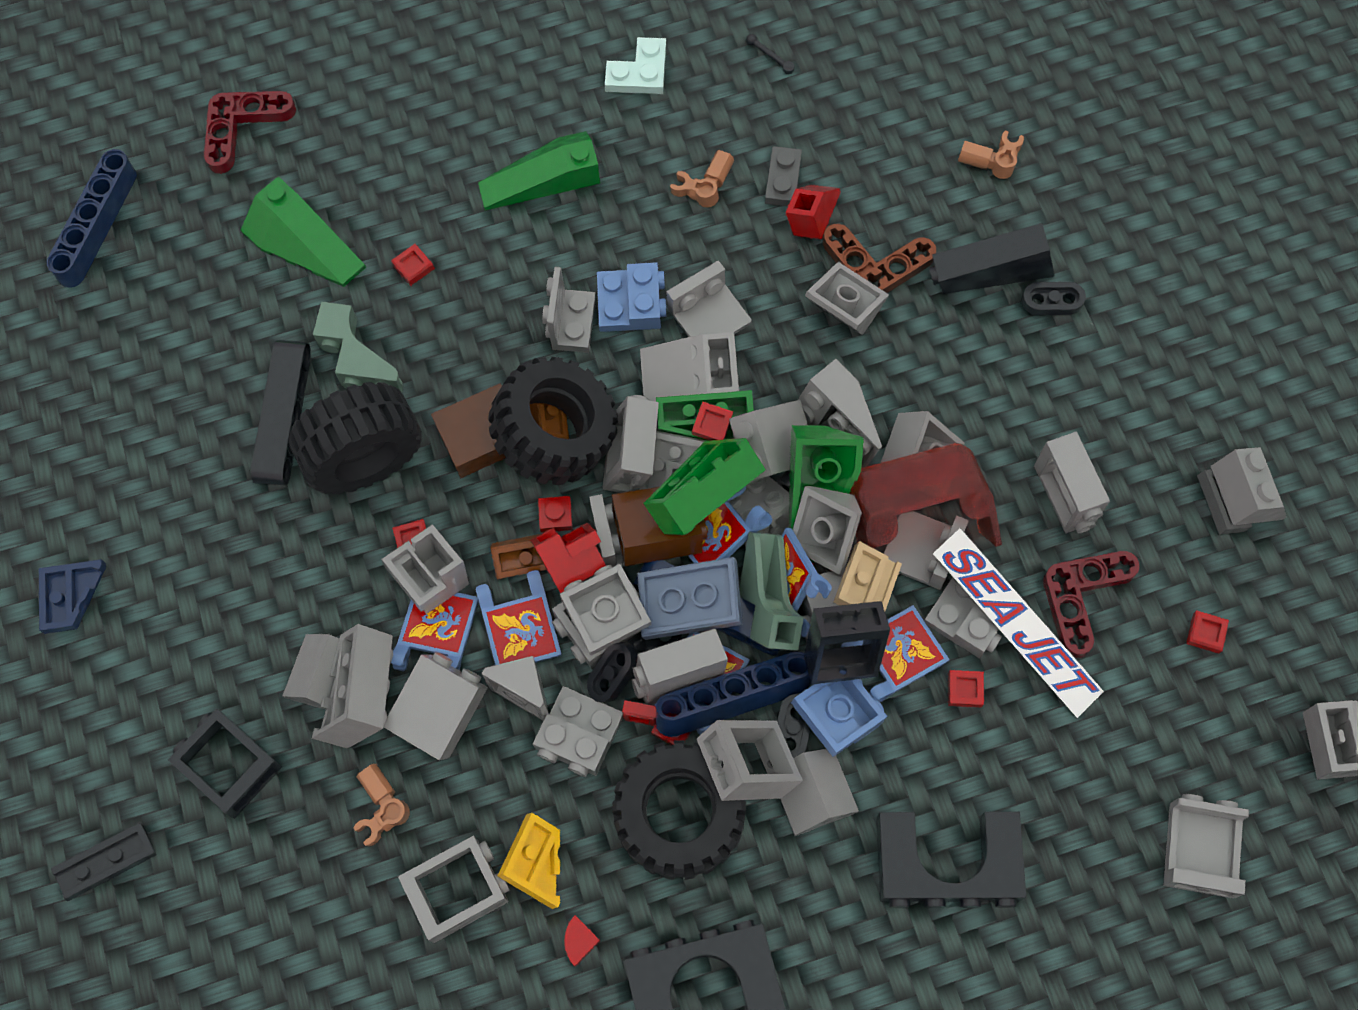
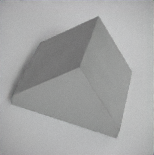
[805,262,889,335]
[793,486,862,575]
[283,634,339,710]
[482,656,549,721]
[780,749,859,836]

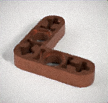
[823,224,936,293]

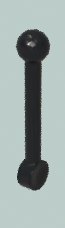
[746,34,794,74]

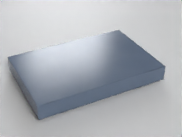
[638,557,743,640]

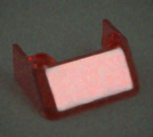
[849,443,1002,550]

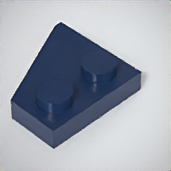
[39,559,106,634]

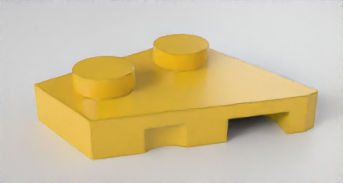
[497,813,560,909]

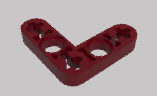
[204,91,296,174]
[1043,551,1140,658]

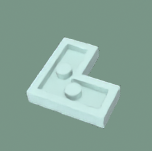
[605,37,666,94]

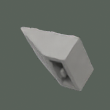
[640,332,739,402]
[798,359,882,474]
[1303,700,1358,780]

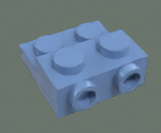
[597,263,666,332]
[791,670,887,757]

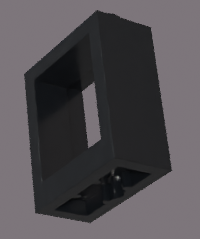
[804,601,890,685]
[168,709,282,819]

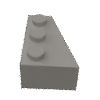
[312,624,393,748]

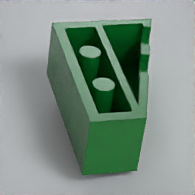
[656,390,754,441]
[643,438,766,535]

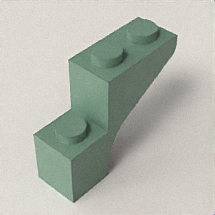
[313,302,403,393]
[739,531,804,650]

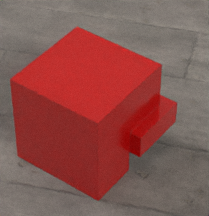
[530,523,606,593]

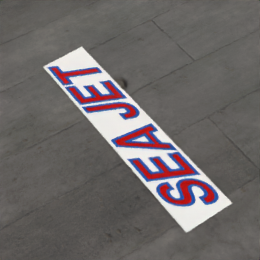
[933,528,1104,718]

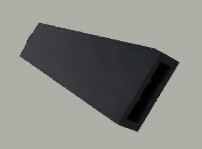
[929,223,1055,294]

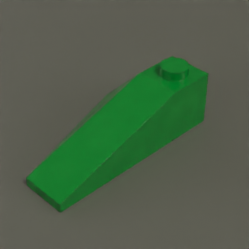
[478,131,601,211]
[241,177,366,287]
[789,425,864,563]

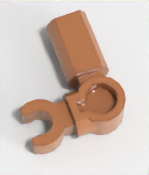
[958,131,1024,179]
[670,150,734,208]
[353,764,410,847]

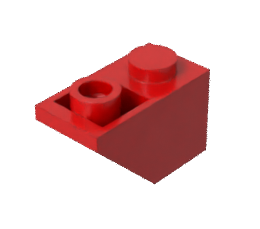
[785,185,841,239]

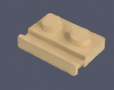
[833,541,902,611]

